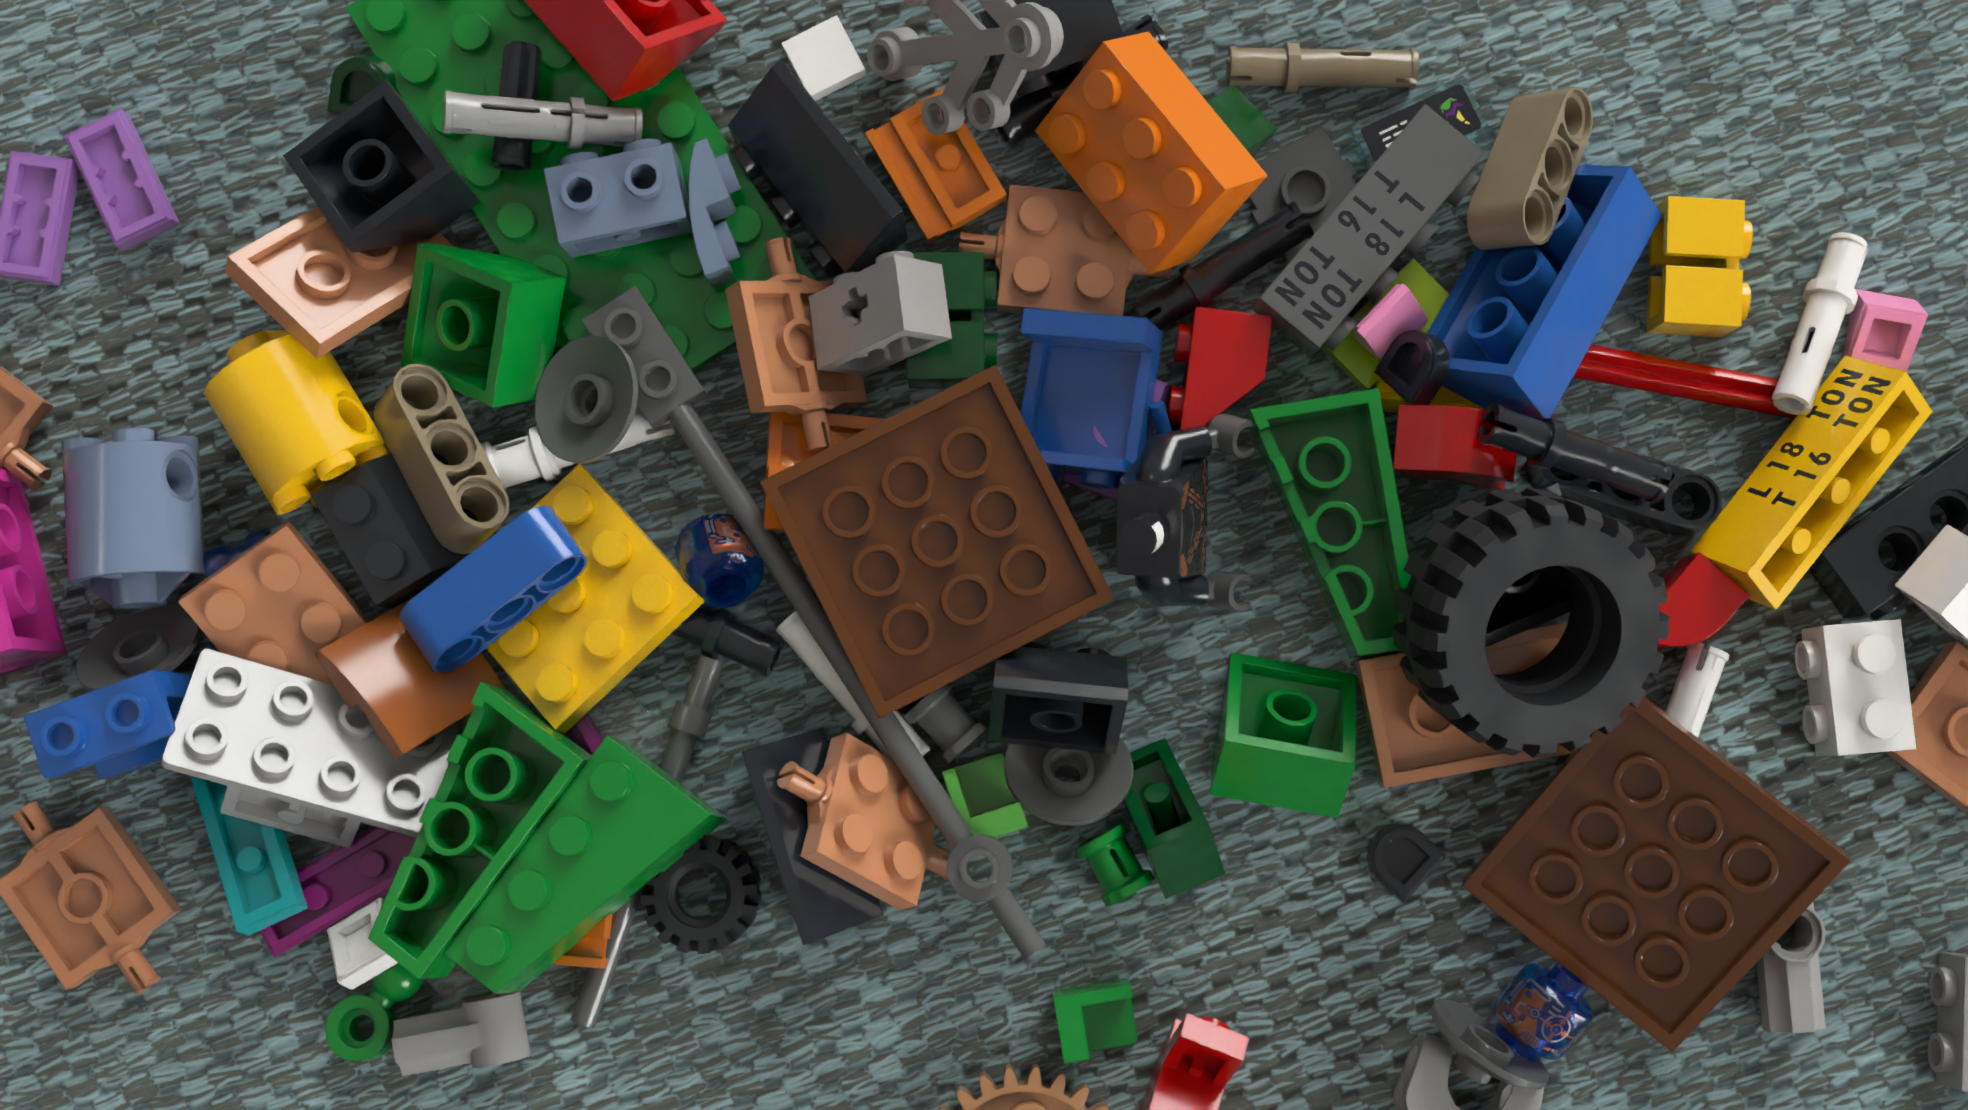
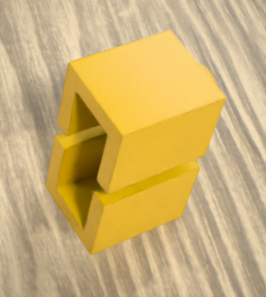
[1646,196,1753,338]

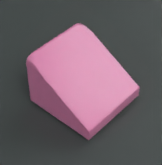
[1351,283,1427,362]
[1843,289,1928,372]

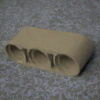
[1467,87,1593,250]
[374,364,510,554]

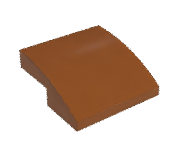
[314,596,506,759]

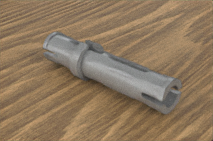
[442,90,643,149]

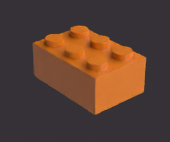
[1035,32,1268,275]

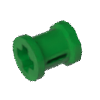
[1074,821,1155,907]

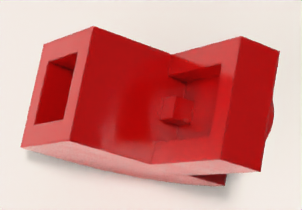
[1393,405,1517,491]
[1657,552,1750,649]
[1140,1013,1249,1110]

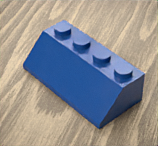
[1427,165,1662,421]

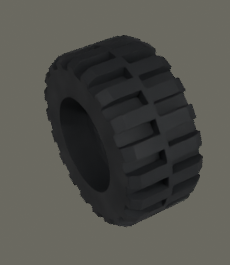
[1392,488,1670,758]

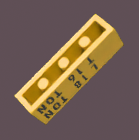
[1690,356,1933,610]

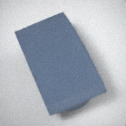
[689,138,741,289]

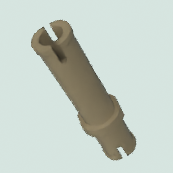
[1226,42,1419,93]

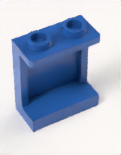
[1020,308,1163,490]
[23,670,192,779]

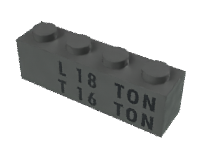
[1253,104,1485,358]

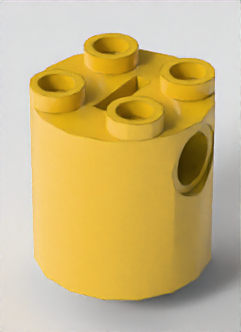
[203,330,391,515]

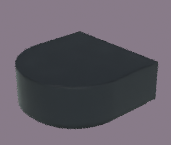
[1374,330,1450,405]
[1367,824,1448,903]

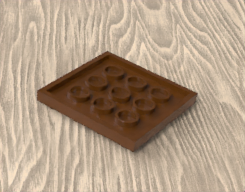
[760,365,1114,719]
[1462,697,1851,1053]

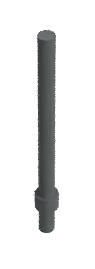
[570,654,724,1028]

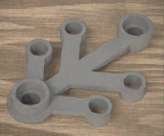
[867,0,1064,135]

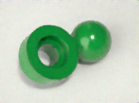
[325,963,423,1061]

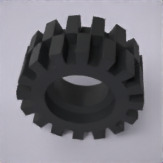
[640,834,762,954]

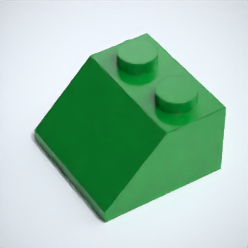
[401,243,566,408]
[1210,652,1356,818]

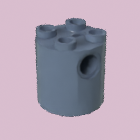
[61,428,206,609]

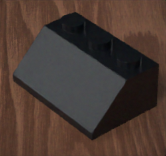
[728,59,908,278]
[742,727,886,945]

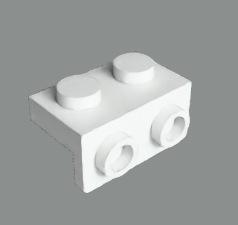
[1795,619,1916,756]

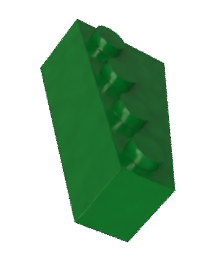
[1246,388,1411,659]
[368,681,592,979]
[444,735,727,994]

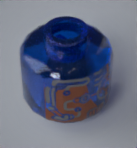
[675,512,764,608]
[1493,962,1593,1062]

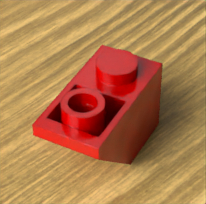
[1167,307,1272,430]

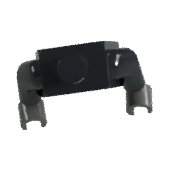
[1116,414,1255,612]

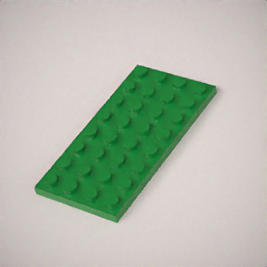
[345,0,815,373]

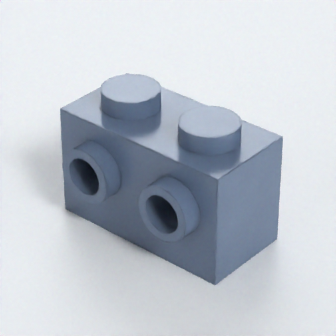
[544,139,693,258]

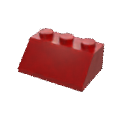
[524,0,727,101]

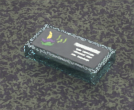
[1348,75,1491,171]

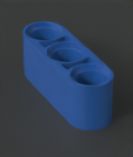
[399,506,588,673]

